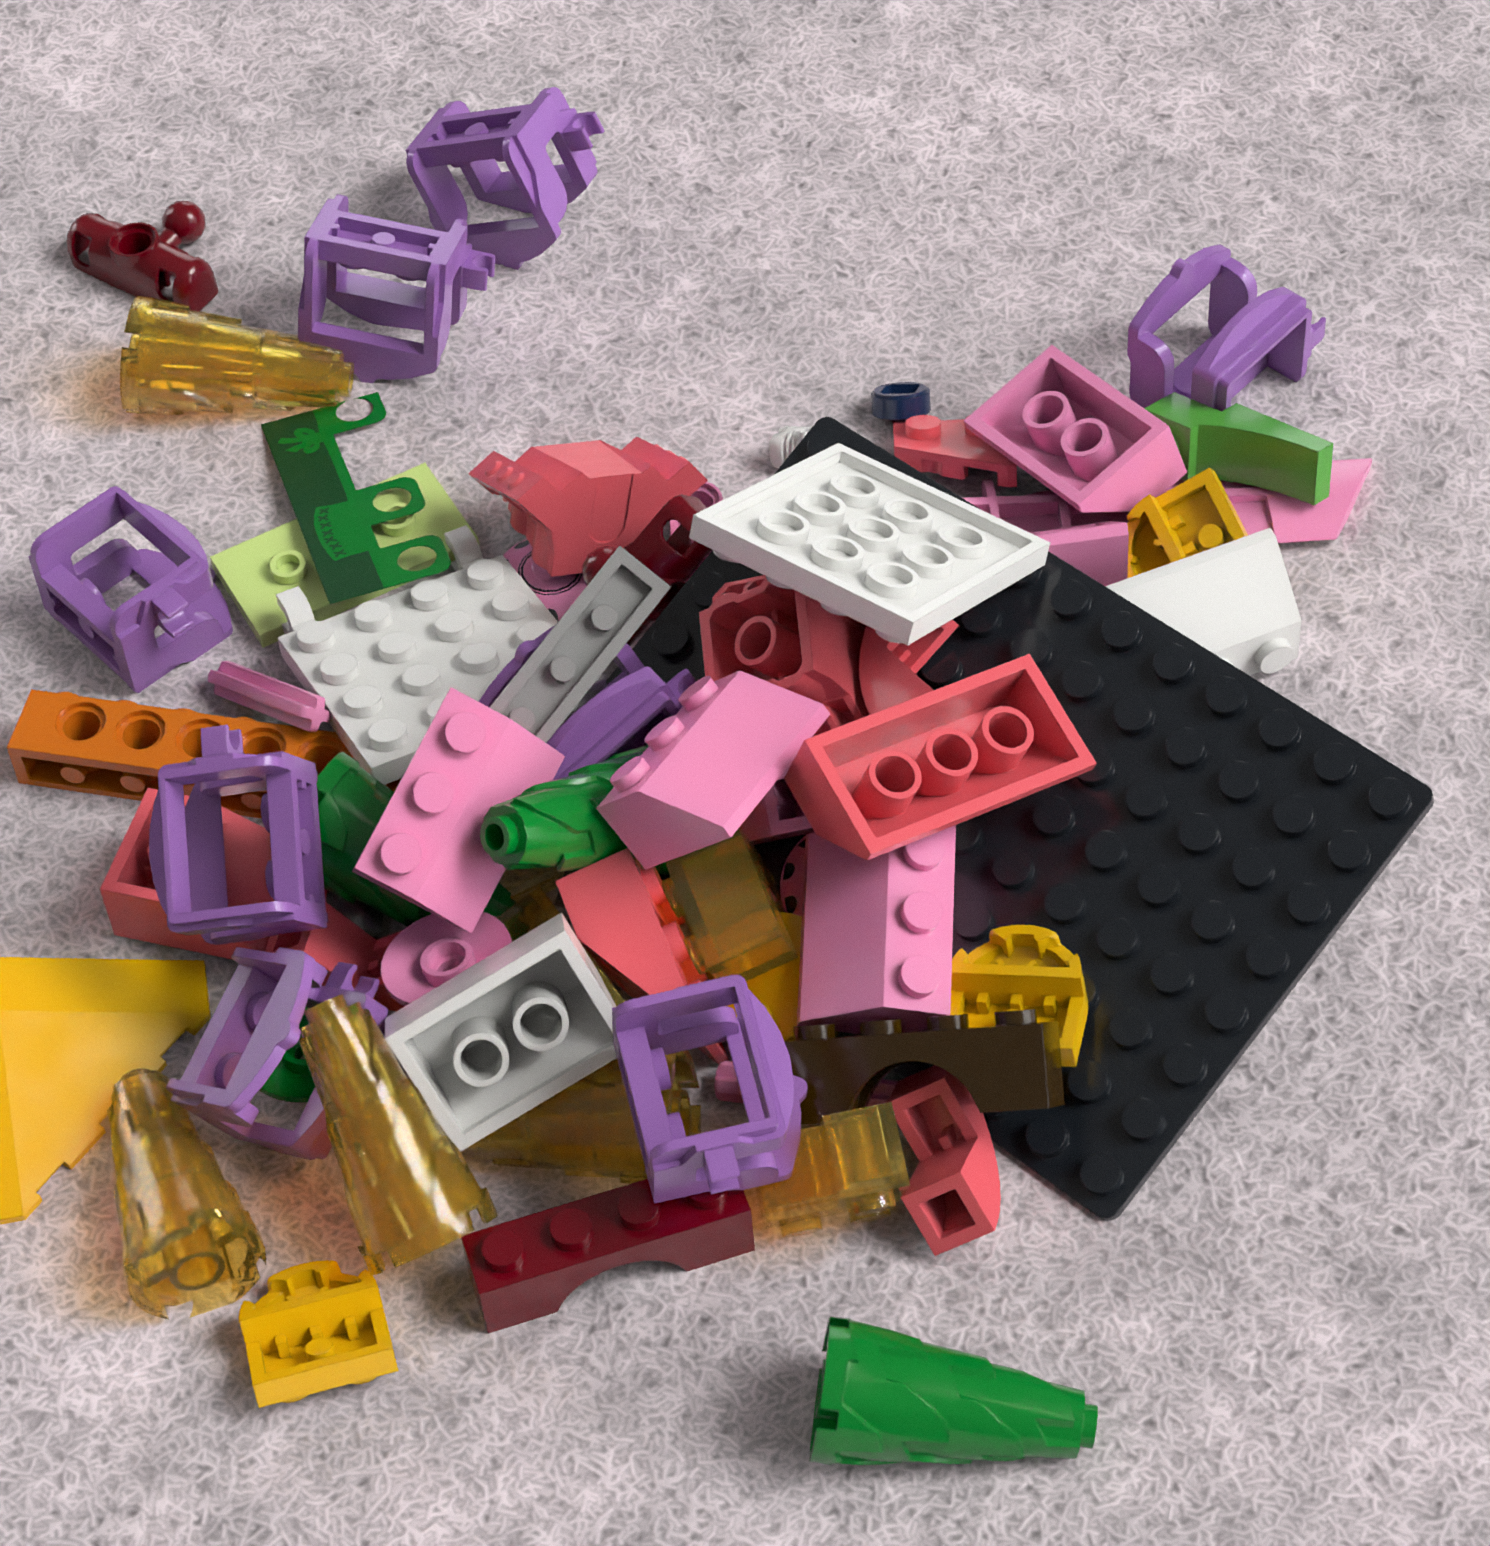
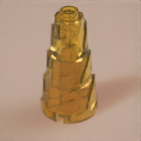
[120,296,354,415]
[299,994,498,1276]
[427,1050,701,1184]
[107,1068,266,1319]

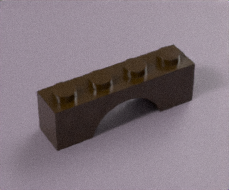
[784,1009,1065,1124]

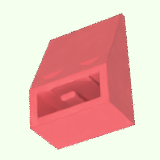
[100,788,331,960]
[555,848,729,1065]

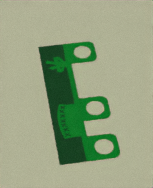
[261,392,451,604]

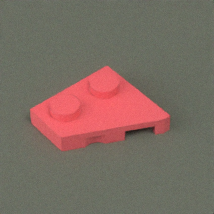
[893,415,1017,487]

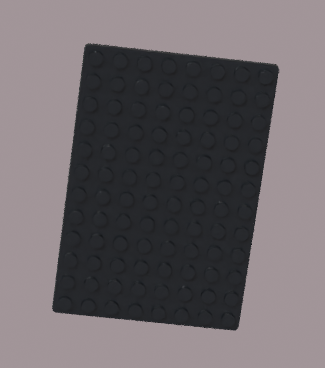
[606,417,1434,1221]

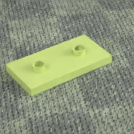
[210,463,479,648]

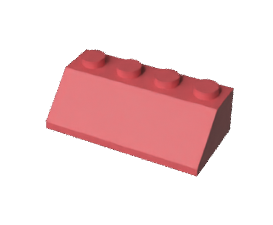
[784,654,1097,861]

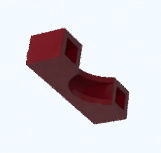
[461,1178,755,1334]

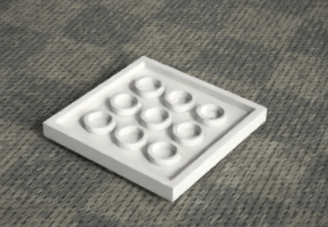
[689,443,1051,646]

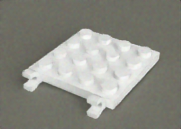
[276,525,607,785]

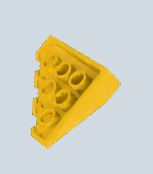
[0,957,211,1225]

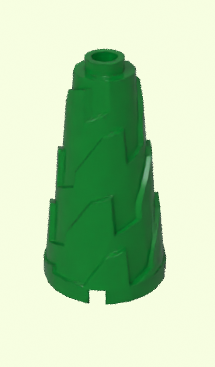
[480,745,715,875]
[271,752,528,942]
[809,1316,1098,1465]

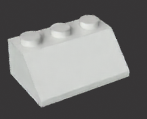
[1105,528,1301,676]
[385,912,617,1153]

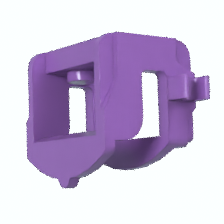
[405,87,605,270]
[298,194,495,383]
[1127,244,1326,411]
[28,486,233,693]
[479,626,696,780]
[149,725,328,945]
[166,947,388,1160]
[612,975,808,1204]

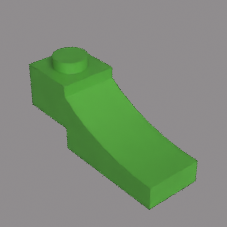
[1144,392,1333,505]

